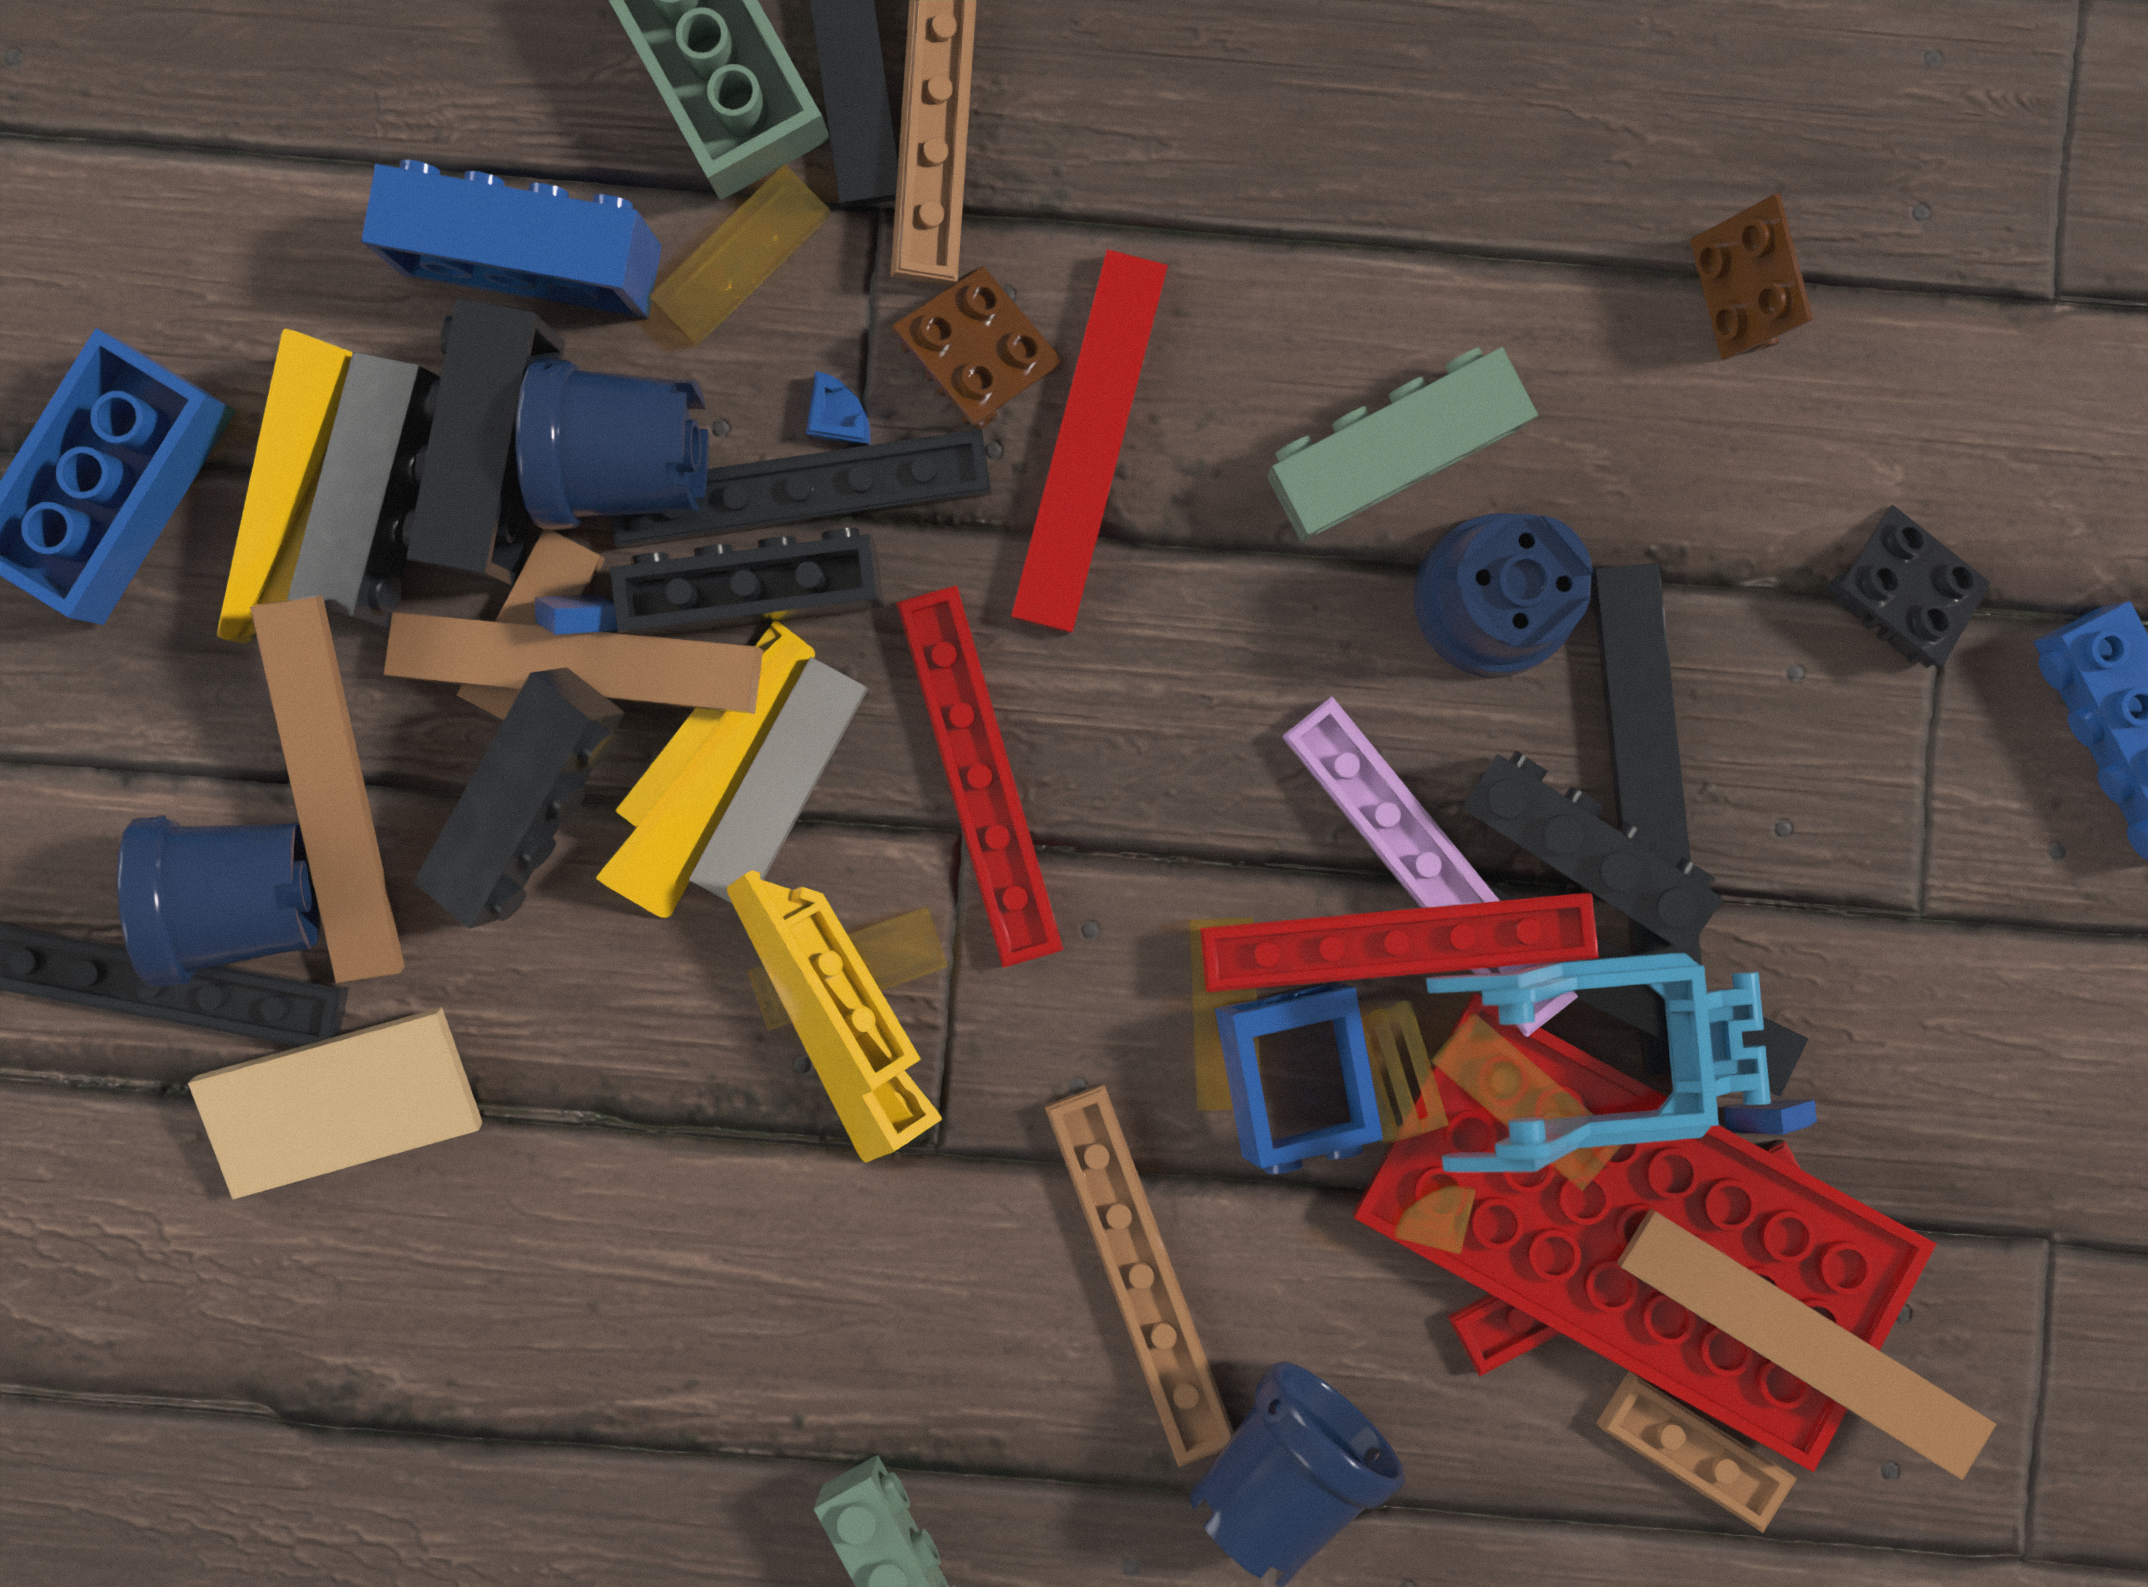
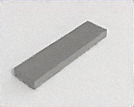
[689,657,869,904]

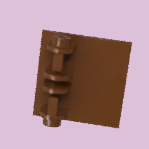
[1690,193,1813,360]
[890,266,1064,430]

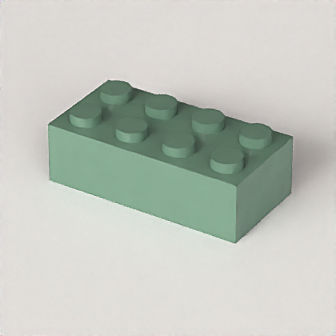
[609,0,830,201]

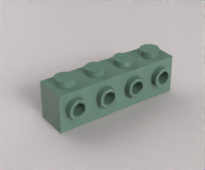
[1267,346,1539,543]
[813,1455,956,1587]

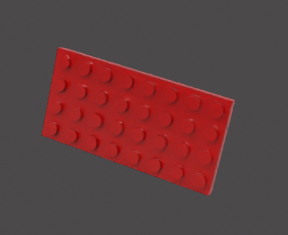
[1352,992,1937,1473]

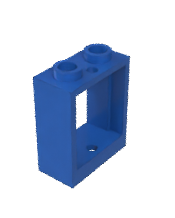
[1215,982,1383,1174]

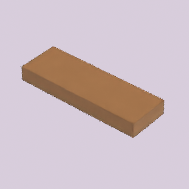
[457,529,606,720]
[1596,1371,1797,1532]

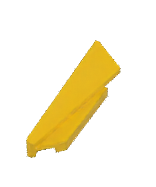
[217,328,353,644]
[596,621,815,918]
[727,870,942,1162]

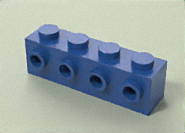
[2033,601,2148,861]

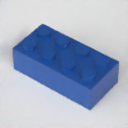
[361,160,662,319]
[0,328,237,625]

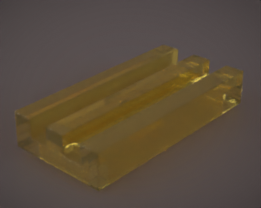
[1361,1000,1449,1144]

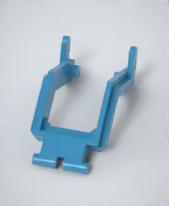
[1426,952,1771,1172]

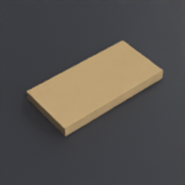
[188,1007,483,1200]

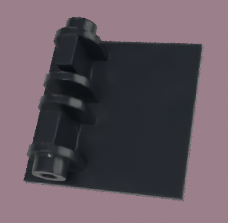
[1827,504,1991,669]

